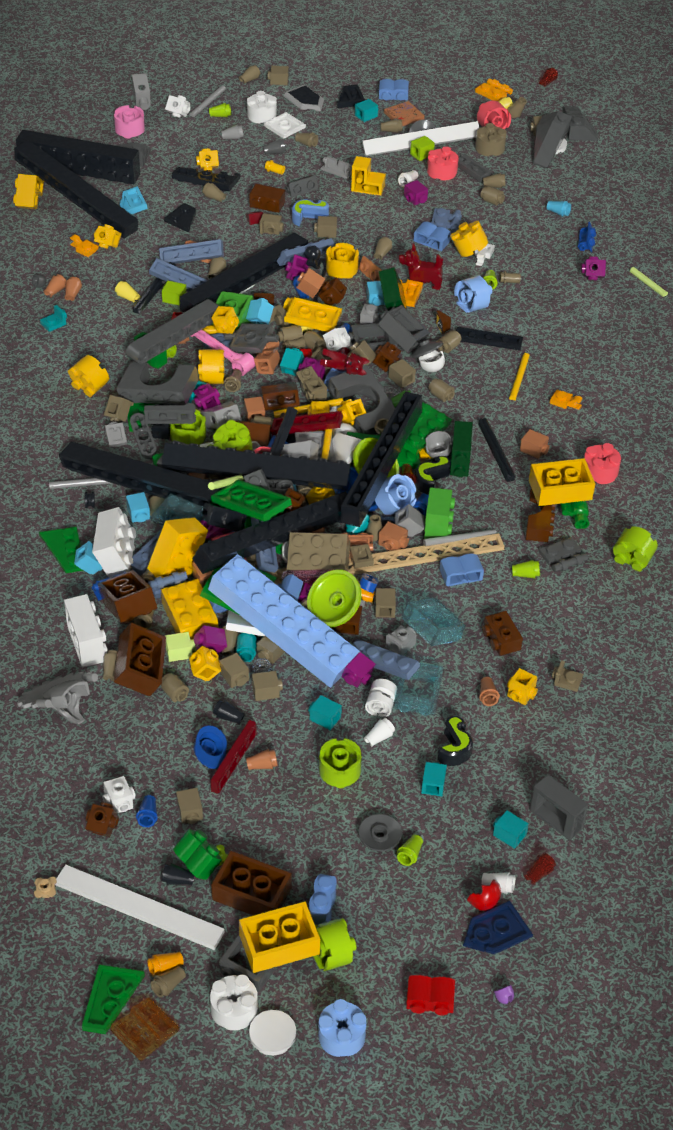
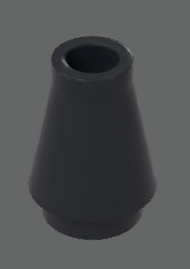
[213,699,245,725]
[161,863,194,885]

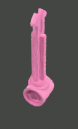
[191,329,256,376]

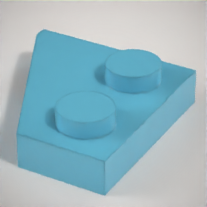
[120,186,148,214]

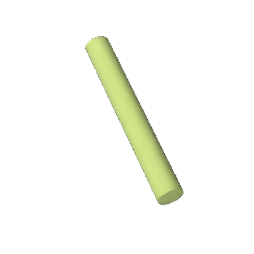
[630,267,668,297]
[208,475,244,490]

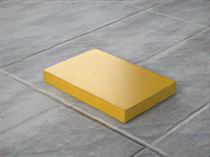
[284,297,342,332]

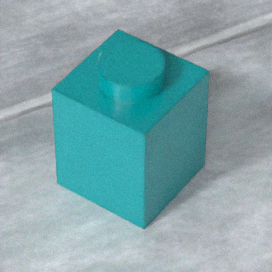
[355,99,379,122]
[280,348,305,376]
[308,695,342,731]
[421,762,447,796]
[493,811,529,849]

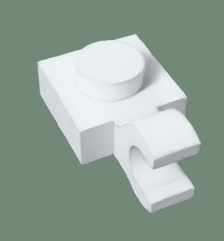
[475,244,495,266]

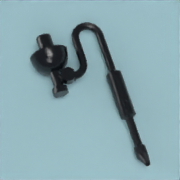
[305,245,326,302]

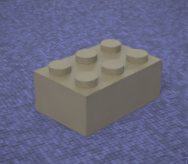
[287,532,350,577]

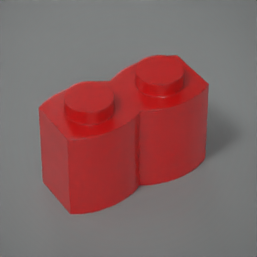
[407,975,455,1016]

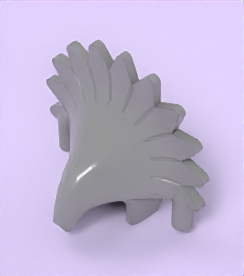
[17,671,98,725]

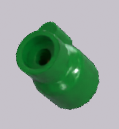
[560,501,589,529]

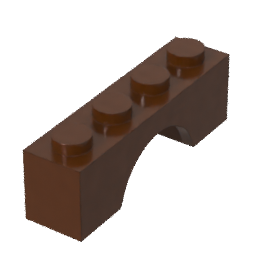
[526,488,556,543]

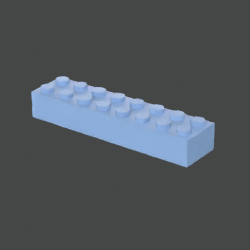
[208,554,360,688]

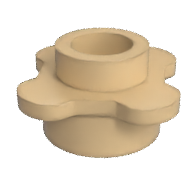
[34,877,57,898]

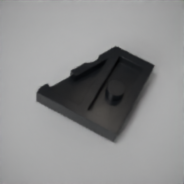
[337,84,365,108]
[164,203,196,232]

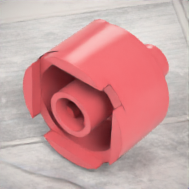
[477,100,511,129]
[427,147,459,180]
[584,443,621,484]

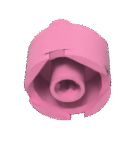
[114,105,145,138]

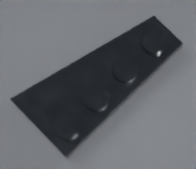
[172,167,241,191]

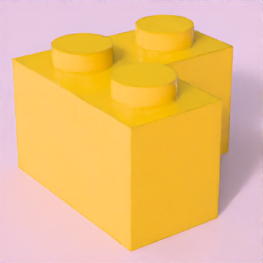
[351,156,386,196]
[13,174,44,209]

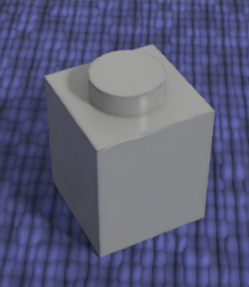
[395,504,424,537]

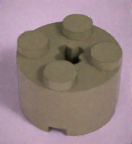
[475,123,507,156]

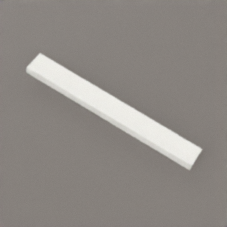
[362,121,479,156]
[55,865,225,950]

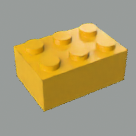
[529,458,595,506]
[147,517,208,578]
[161,579,218,640]
[239,901,320,973]

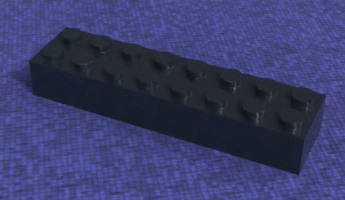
[16,130,140,185]

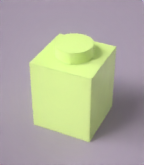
[165,632,196,662]

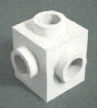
[165,95,190,118]
[323,327,352,352]
[102,776,135,813]

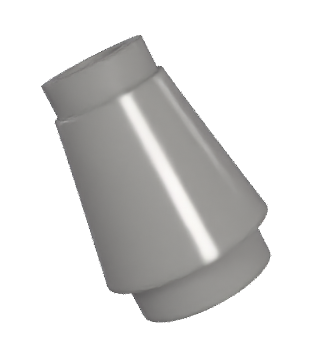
[221,124,244,139]

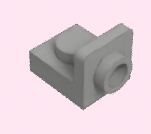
[104,422,127,448]

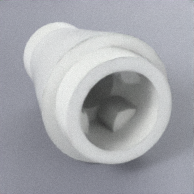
[398,170,418,187]
[364,718,395,747]
[482,872,516,894]

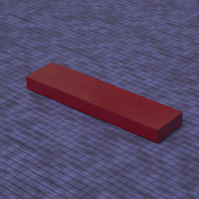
[270,411,343,435]
[211,720,257,794]

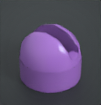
[494,985,515,1004]

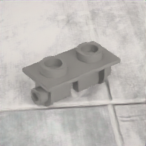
[320,156,352,179]

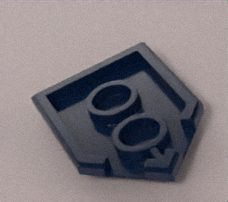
[463,901,533,955]

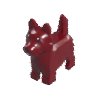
[399,243,444,290]
[320,349,370,376]

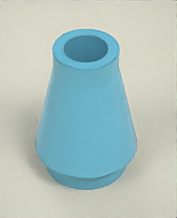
[547,201,571,216]

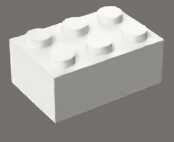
[92,507,136,578]
[64,594,107,668]

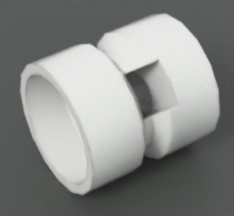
[365,679,398,717]

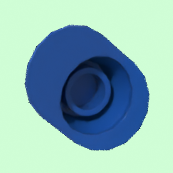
[194,725,227,769]

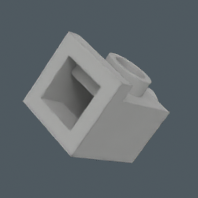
[360,304,380,325]
[386,625,417,655]

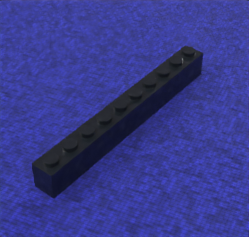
[14,140,138,239]
[180,233,308,312]
[341,392,422,527]
[59,441,222,512]
[162,441,351,491]
[192,491,347,574]

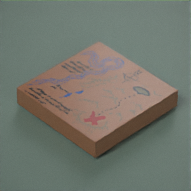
[384,101,425,126]

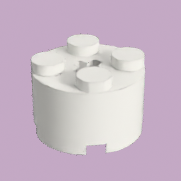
[247,91,277,124]
[210,975,258,1030]

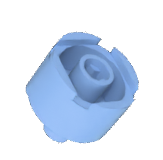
[454,275,492,313]
[375,474,416,515]
[318,999,366,1057]

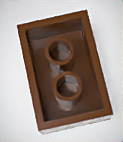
[97,570,157,623]
[114,623,166,696]
[211,851,292,916]

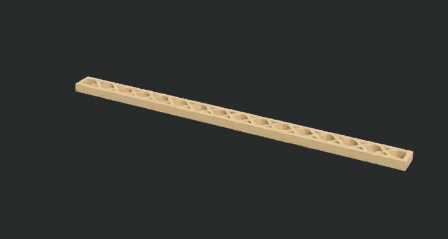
[265,533,505,585]

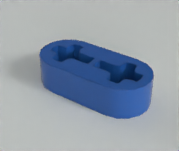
[359,573,379,593]

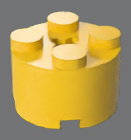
[450,221,488,257]
[326,243,359,278]
[198,349,225,384]
[68,355,109,397]

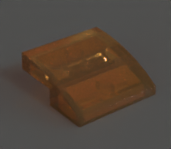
[110,997,180,1061]

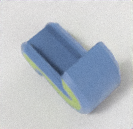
[292,199,329,226]

